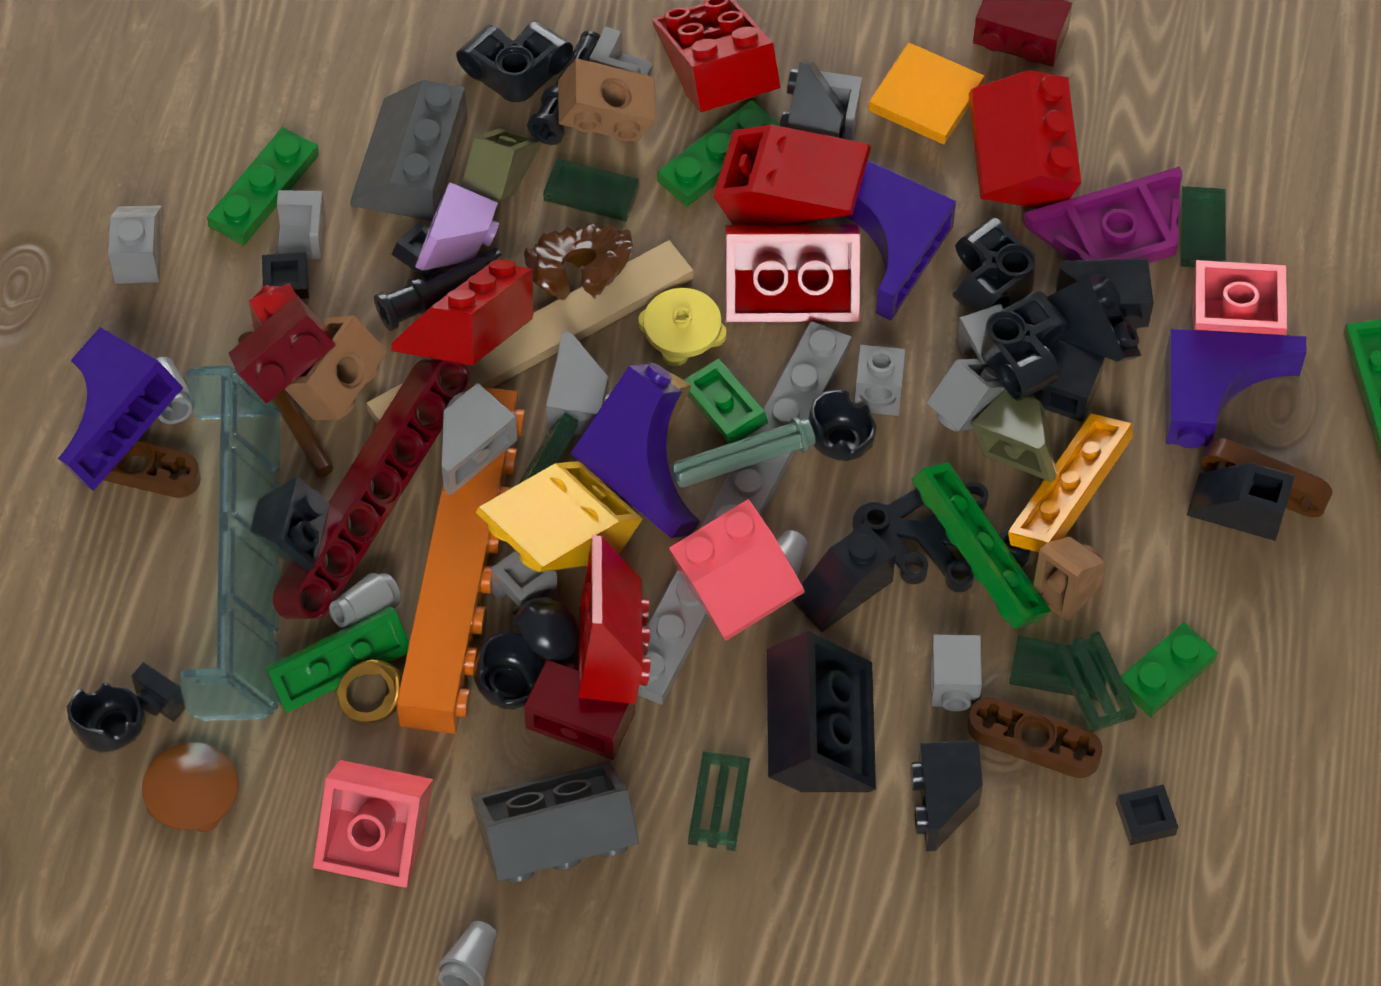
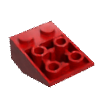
[652,0,781,112]
[713,125,871,225]

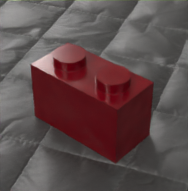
[973,0,1072,67]
[228,295,336,404]
[524,660,635,760]

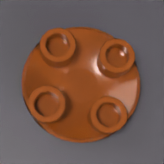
[142,743,239,832]

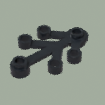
[852,482,1030,592]

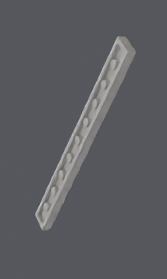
[637,321,852,705]

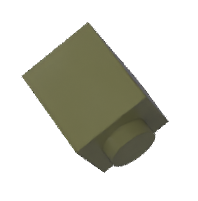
[461,128,541,203]
[971,389,1057,482]

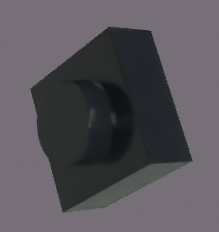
[391,221,439,279]
[262,252,309,299]
[131,662,186,722]
[1116,784,1178,845]

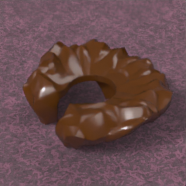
[524,223,633,300]

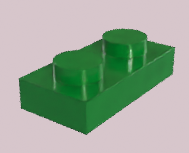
[684,359,769,444]
[1117,622,1218,717]

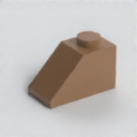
[1033,536,1107,622]

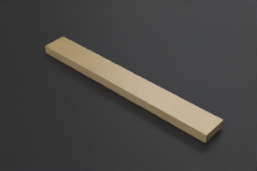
[367,240,694,424]

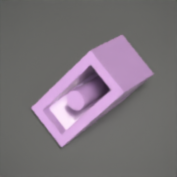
[415,182,499,270]

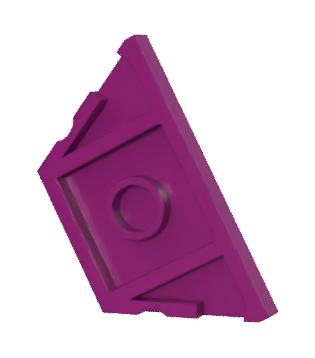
[1023,166,1182,263]

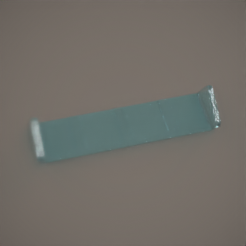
[180,366,280,721]

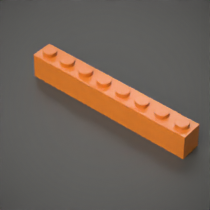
[397,385,526,734]

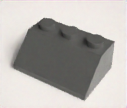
[350,80,467,221]
[471,761,639,882]

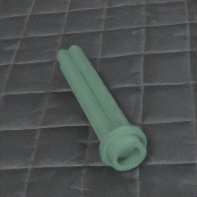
[672,417,815,488]

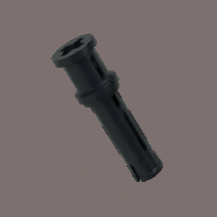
[527,31,601,145]
[374,247,502,331]

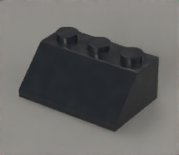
[767,631,876,792]

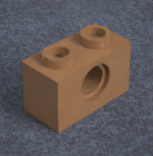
[558,58,656,142]
[285,315,388,421]

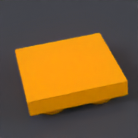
[868,42,985,145]

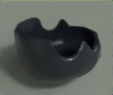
[808,390,877,461]
[512,597,579,664]
[473,631,545,710]
[66,682,145,753]

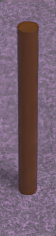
[238,331,333,477]

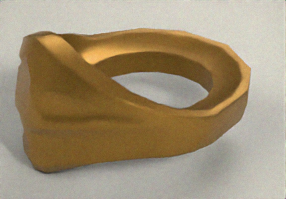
[336,659,403,724]

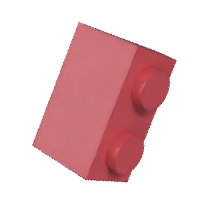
[1191,260,1287,335]
[669,499,805,641]
[313,760,433,888]

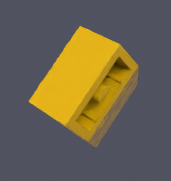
[476,461,643,572]

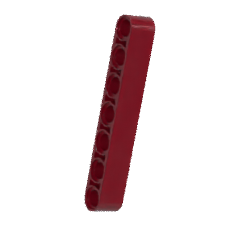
[273,358,470,619]

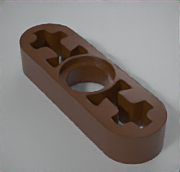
[1200,438,1333,517]
[104,441,201,498]
[968,697,1102,778]

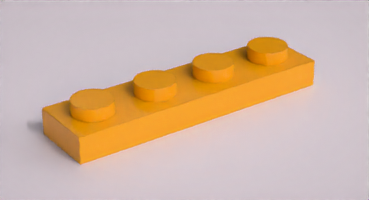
[1008,413,1134,553]

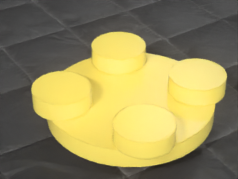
[638,288,726,367]

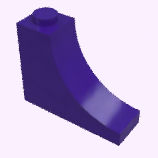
[845,160,956,321]
[58,327,183,491]
[1166,329,1307,448]
[571,363,700,538]

